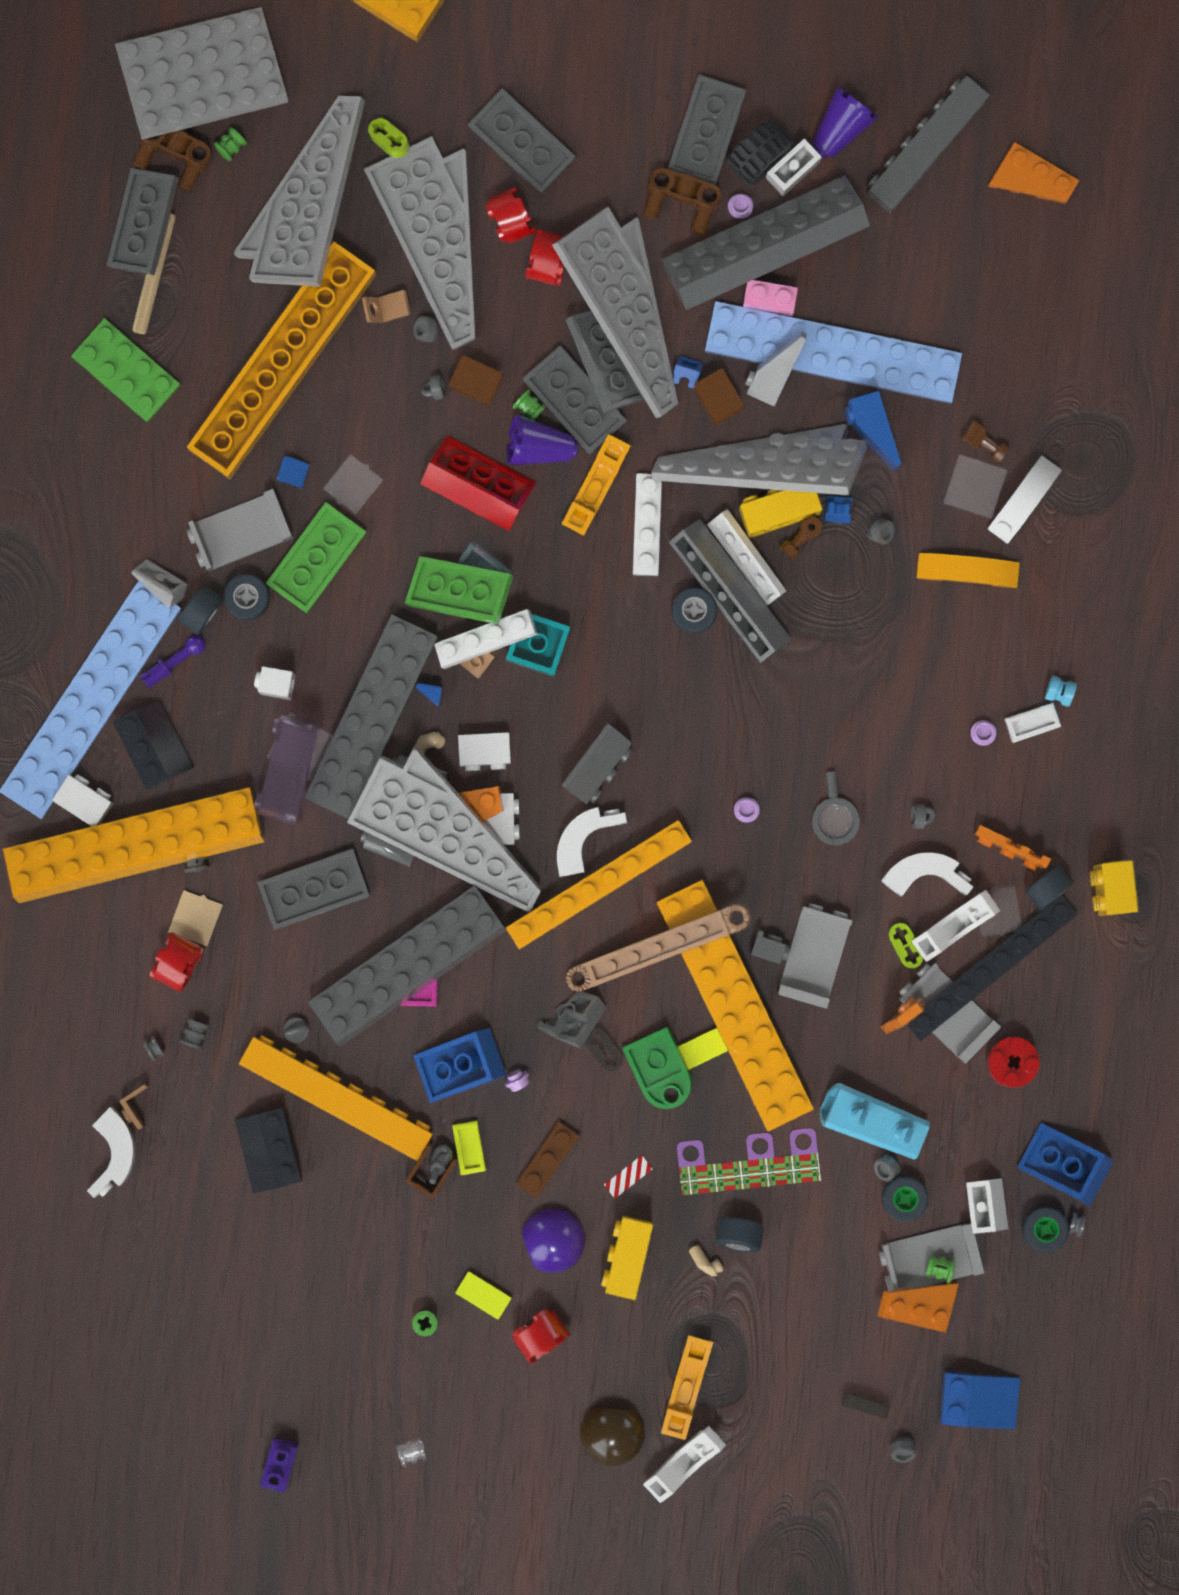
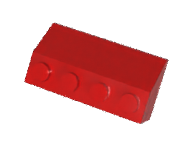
[420,435,536,531]

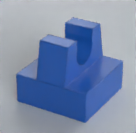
[673,355,703,388]
[824,496,852,524]

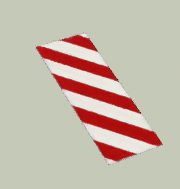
[604,1155,652,1199]

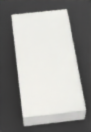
[1004,703,1061,743]

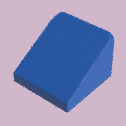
[277,456,310,489]
[416,683,443,708]

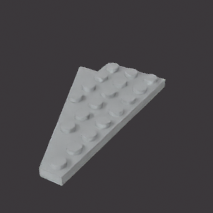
[234,96,365,287]
[364,136,475,350]
[552,207,678,418]
[651,424,867,495]
[347,746,541,912]

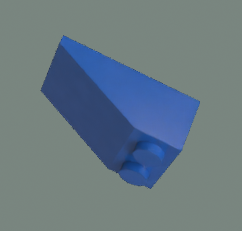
[844,391,901,471]
[413,1028,506,1103]
[1017,1123,1114,1206]
[939,1371,1020,1429]

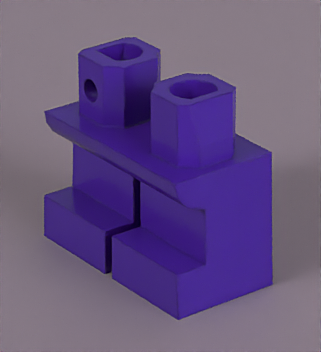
[260,1437,299,1493]

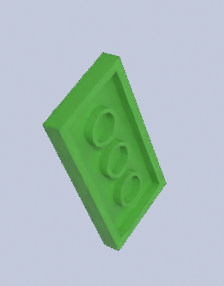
[71,318,181,423]
[266,502,367,614]
[405,556,513,624]

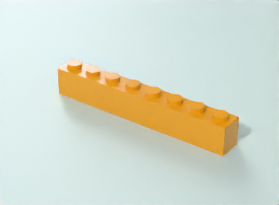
[506,820,692,950]
[239,1035,433,1161]

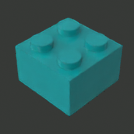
[506,614,570,677]

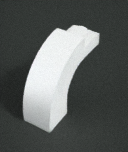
[988,455,1062,544]
[557,807,627,877]
[881,853,973,896]
[912,890,1000,962]
[87,1106,136,1198]
[643,1426,726,1503]

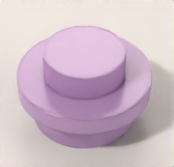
[728,193,753,219]
[971,720,996,746]
[734,797,759,823]
[505,1069,530,1092]

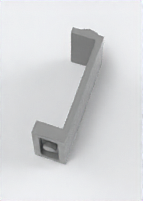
[186,489,293,571]
[777,903,852,1009]
[898,963,1001,1064]
[878,1222,984,1290]

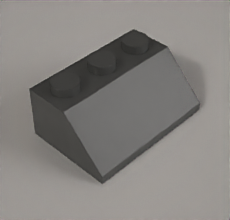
[562,724,633,805]

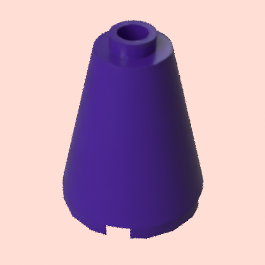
[813,86,878,159]
[506,415,578,465]

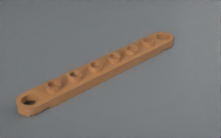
[566,904,751,992]

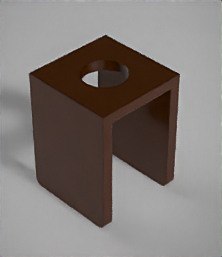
[449,355,502,406]
[693,368,743,426]
[405,1143,457,1199]

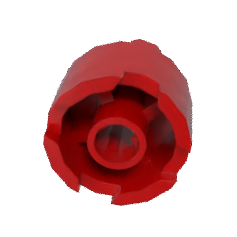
[485,186,537,245]
[525,229,565,286]
[149,932,204,992]
[987,1037,1040,1088]
[512,1308,571,1365]

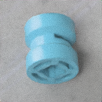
[1045,675,1077,707]

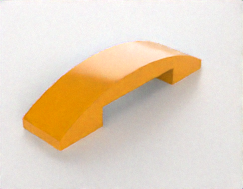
[562,434,631,536]
[916,553,1020,588]
[661,1335,713,1440]

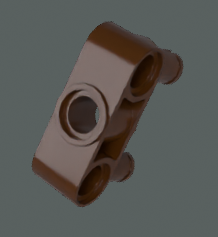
[132,130,212,193]
[643,168,721,235]

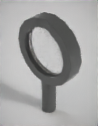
[812,771,860,846]

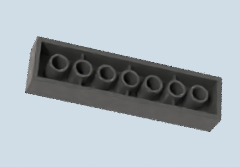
[662,176,870,310]
[304,614,438,819]
[308,886,507,1047]

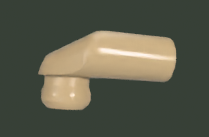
[409,732,445,755]
[689,1245,724,1277]

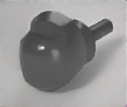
[429,1145,453,1184]

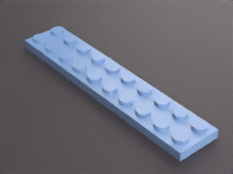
[705,301,962,403]
[0,581,181,819]

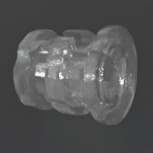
[396,1437,427,1467]

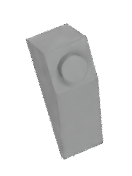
[745,331,807,406]

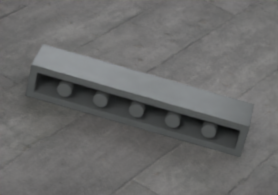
[867,76,990,214]
[669,519,792,663]

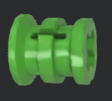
[213,128,247,162]
[512,389,546,420]
[926,1254,955,1283]
[412,1310,437,1336]

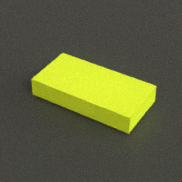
[678,1028,728,1069]
[452,1121,486,1175]
[455,1271,512,1320]

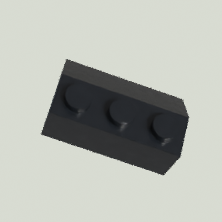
[112,700,194,791]
[235,1107,302,1194]

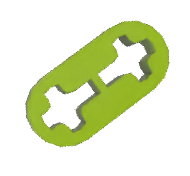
[368,118,410,158]
[888,923,923,968]

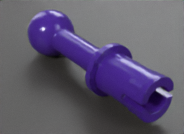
[140,635,206,689]

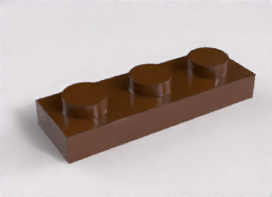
[516,1122,580,1199]

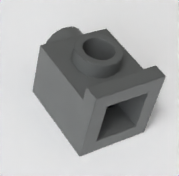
[750,931,791,964]

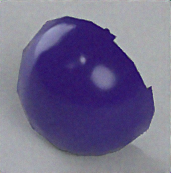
[522,1208,585,1274]

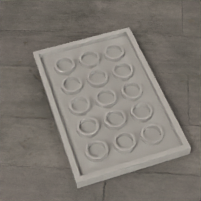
[115,7,288,140]

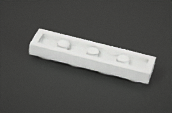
[633,474,662,576]
[707,509,786,606]
[434,609,537,669]

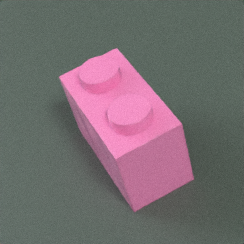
[743,280,798,317]

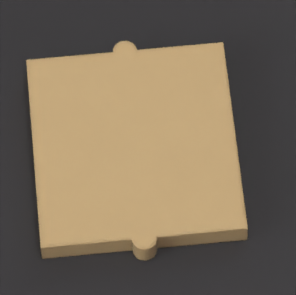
[168,890,223,946]

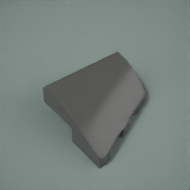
[536,991,607,1049]

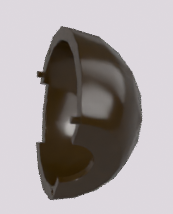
[580,1406,645,1467]

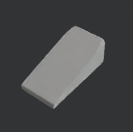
[131,559,187,609]

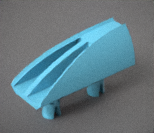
[819,1083,930,1160]

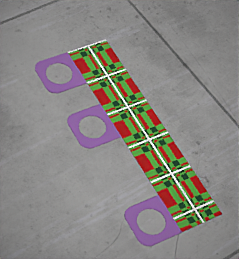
[677,1128,821,1195]

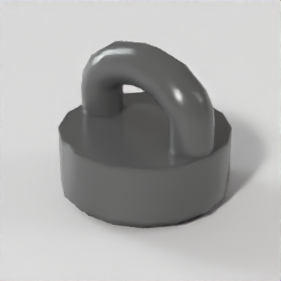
[413,316,439,342]
[421,374,446,400]
[868,518,895,545]
[910,804,935,829]
[283,1018,309,1043]
[874,1154,901,1182]
[890,1436,916,1463]

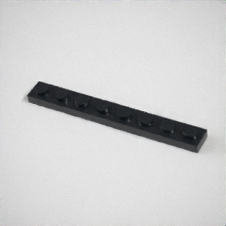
[906,895,1078,1042]

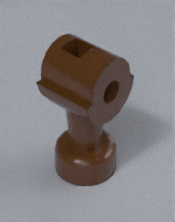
[961,421,1010,463]
[779,517,822,560]

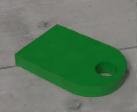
[622,1026,693,1109]

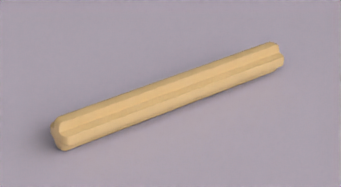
[132,213,176,334]

